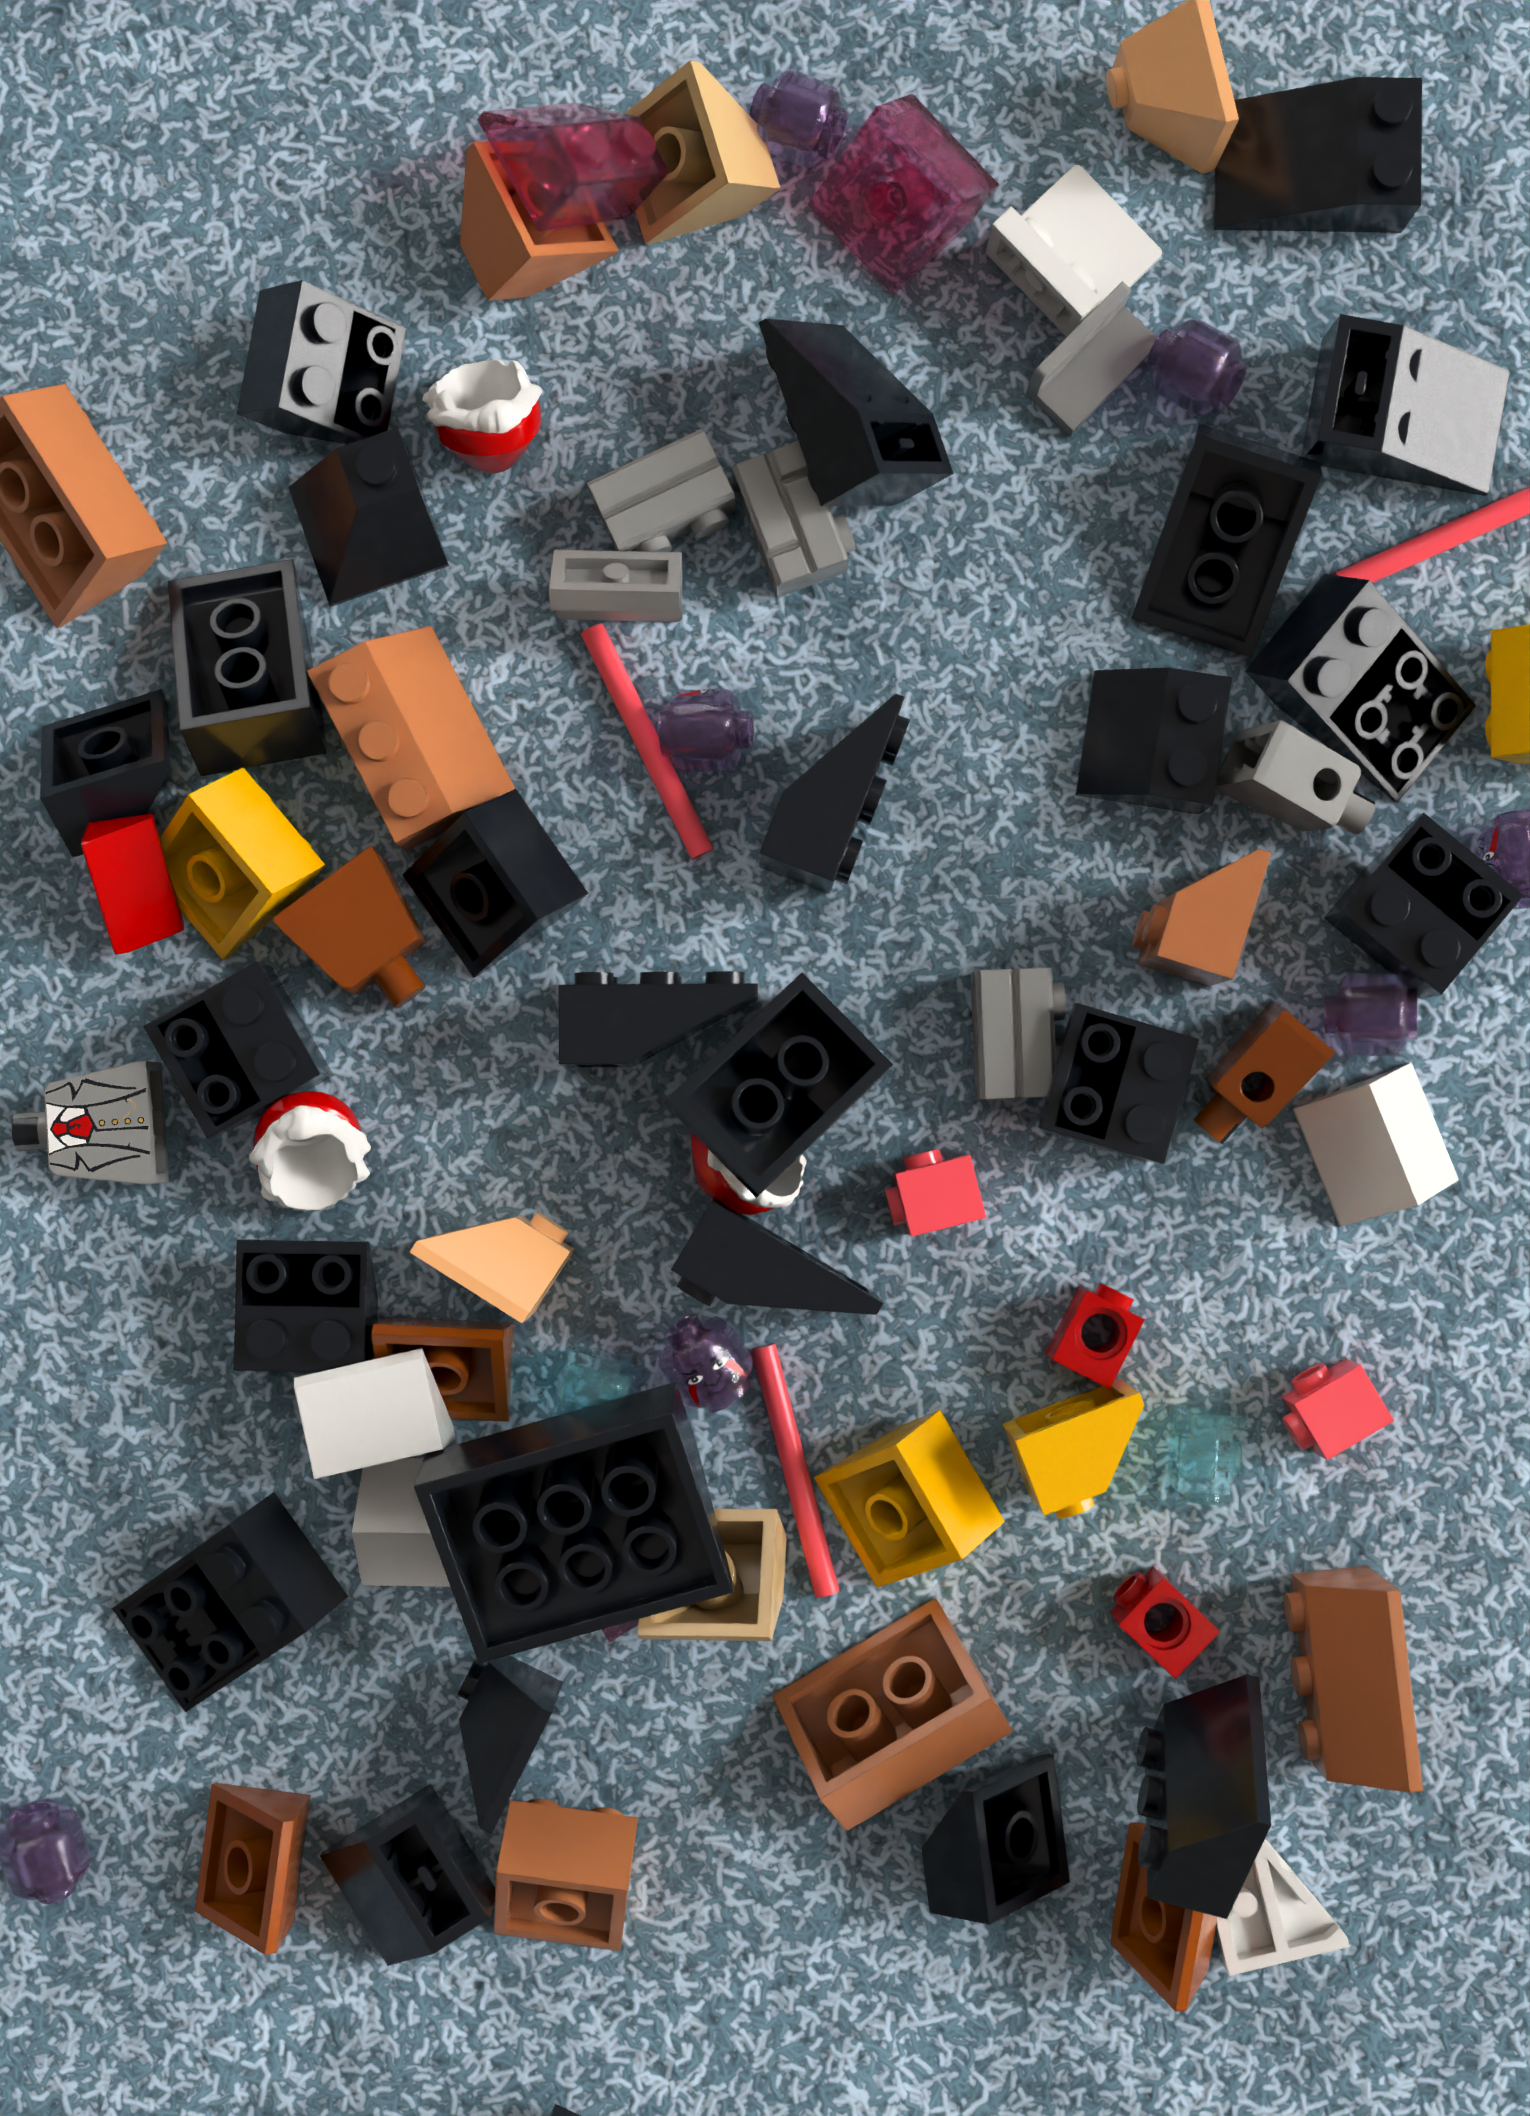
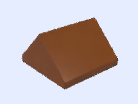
[371,1317,514,1422]
[195,1783,311,1955]
[1111,1822,1217,2011]

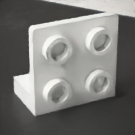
[985,165,1162,337]

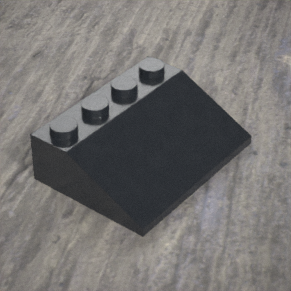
[414,1382,734,1664]

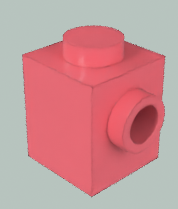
[884,1149,986,1237]
[1281,1359,1394,1460]

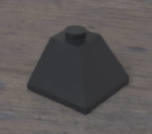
[288,428,449,607]
[40,689,170,858]
[457,1655,563,1834]
[921,1754,1070,1925]

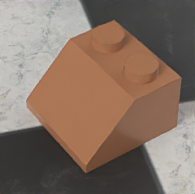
[1132,849,1272,987]
[494,1799,638,1951]

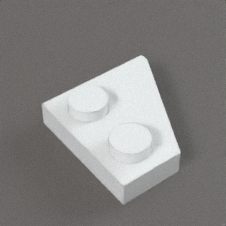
[1215,1838,1350,1976]

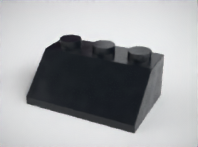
[1136,1674,1271,1919]

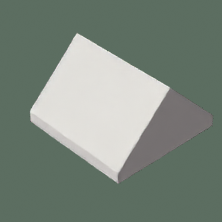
[1293,1062,1459,1227]
[294,1348,456,1479]
[352,1457,450,1587]

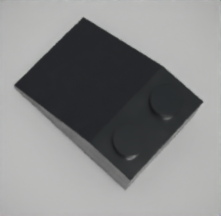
[1214,77,1422,233]
[1131,423,1322,658]
[168,559,327,776]
[664,973,893,1198]
[671,1199,884,1315]

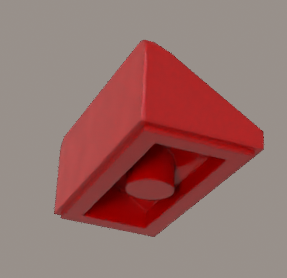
[81,814,184,955]

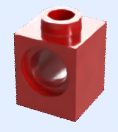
[1045,1282,1145,1389]
[1110,1567,1220,1679]

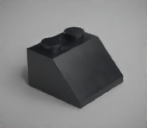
[1075,668,1232,815]
[402,789,589,978]

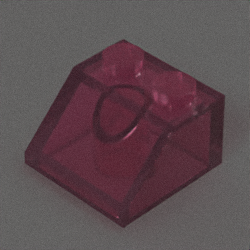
[808,93,999,295]
[477,103,670,231]

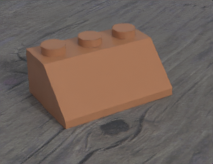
[0,384,167,628]
[307,626,515,851]
[1283,1565,1423,1793]
[772,1598,1013,1831]

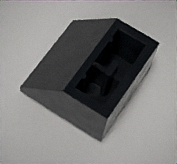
[237,280,407,445]
[1324,813,1524,999]
[143,962,334,1139]
[1038,1003,1199,1164]
[234,1239,378,1372]
[320,1783,496,1966]

